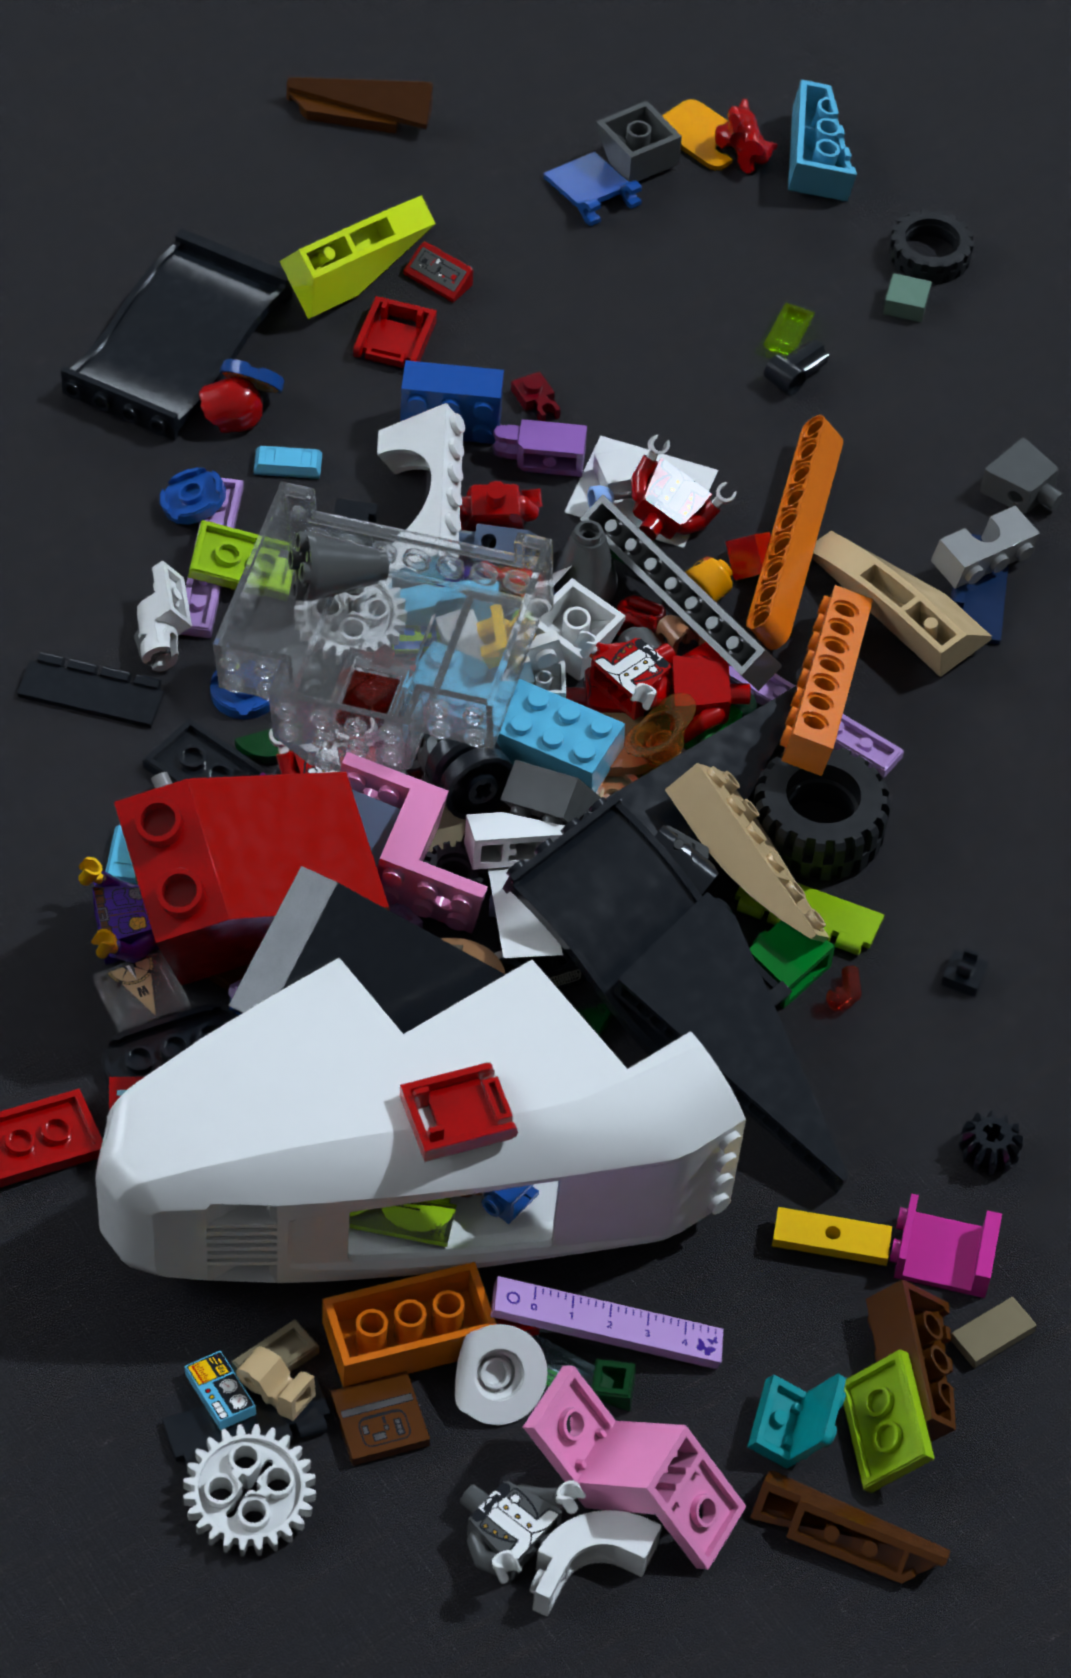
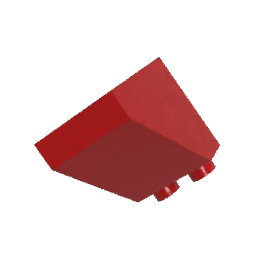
[114,772,390,986]

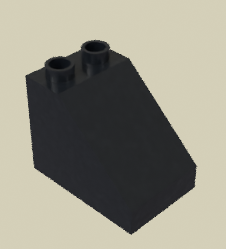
[228,866,506,1034]

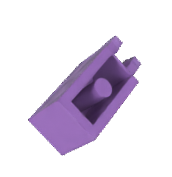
[493,419,587,477]

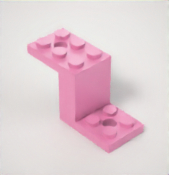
[340,752,488,934]
[523,1366,747,1570]

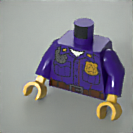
[78,857,159,964]

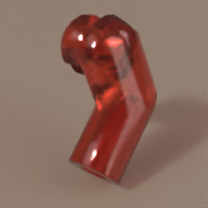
[826,966,862,1012]

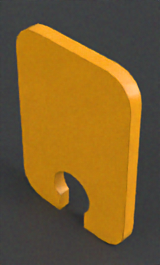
[662,99,737,171]

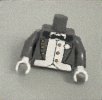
[460,1480,586,1584]

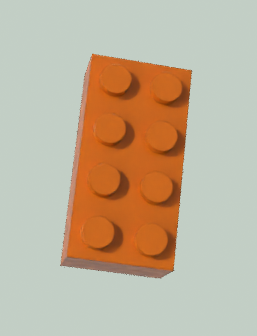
[322,1262,497,1387]

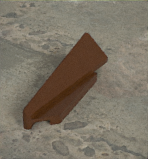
[286,77,433,134]
[750,1470,950,1583]

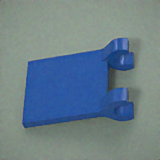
[544,152,642,226]

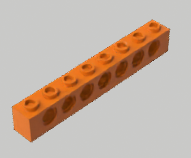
[779,585,873,776]

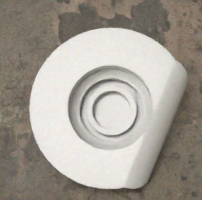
[455,1324,547,1425]

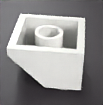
[528,578,625,681]

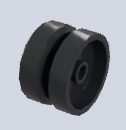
[425,727,513,820]

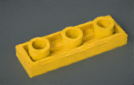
[772,1207,892,1266]

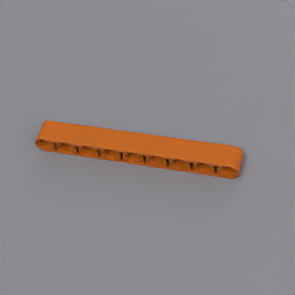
[746,415,844,650]

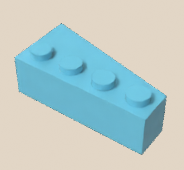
[788,80,857,201]

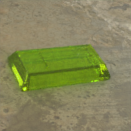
[763,303,815,356]

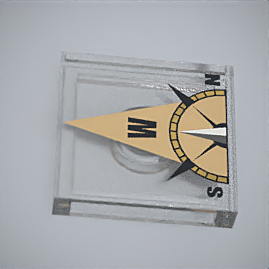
[93,950,191,1032]

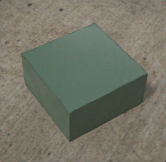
[883,273,932,322]

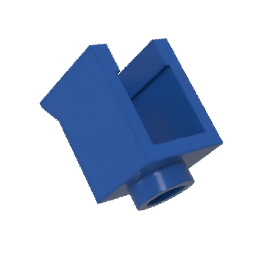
[481,1184,539,1224]

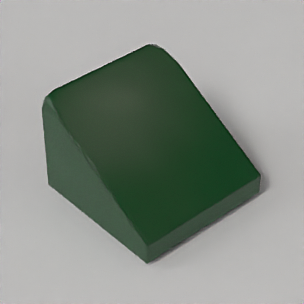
[591,1359,635,1411]

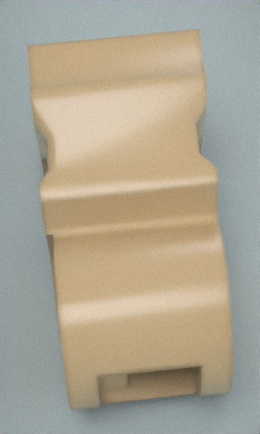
[236,1346,316,1421]

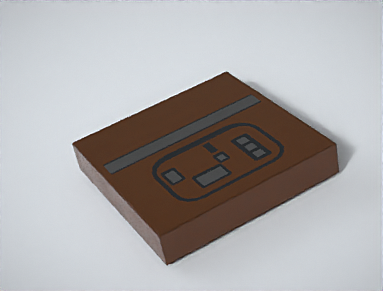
[330,1371,430,1466]

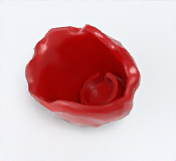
[199,377,263,433]

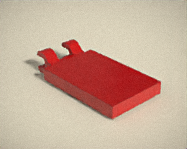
[0,1088,103,1187]

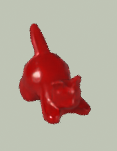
[714,98,777,174]

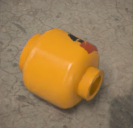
[685,556,732,602]

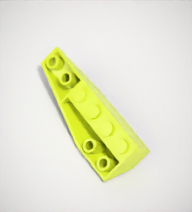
[279,195,436,319]

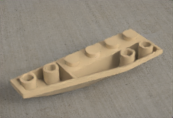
[812,531,992,677]
[665,763,829,942]

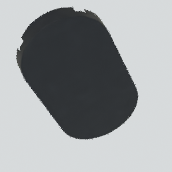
[102,1005,239,1084]

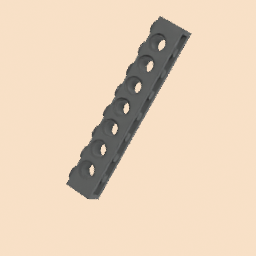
[580,495,782,691]

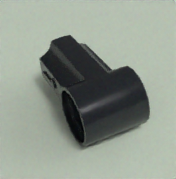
[764,339,828,395]

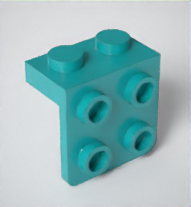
[747,1374,846,1469]

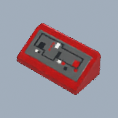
[403,241,473,303]

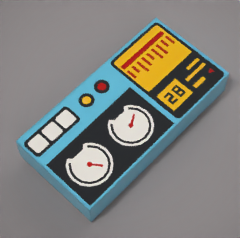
[184,1351,256,1430]

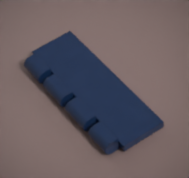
[951,534,1009,645]

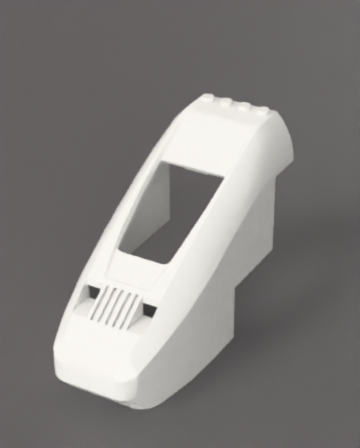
[96,958,746,1283]

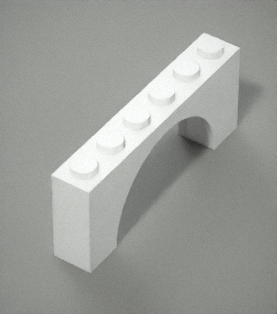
[377,403,465,591]

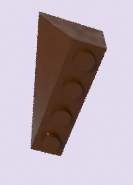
[866,1279,956,1442]

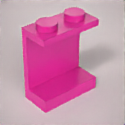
[889,1194,1002,1298]

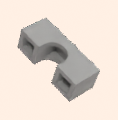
[931,506,1040,589]

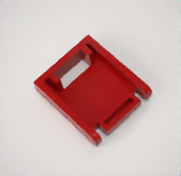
[353,296,437,368]
[399,1062,518,1162]

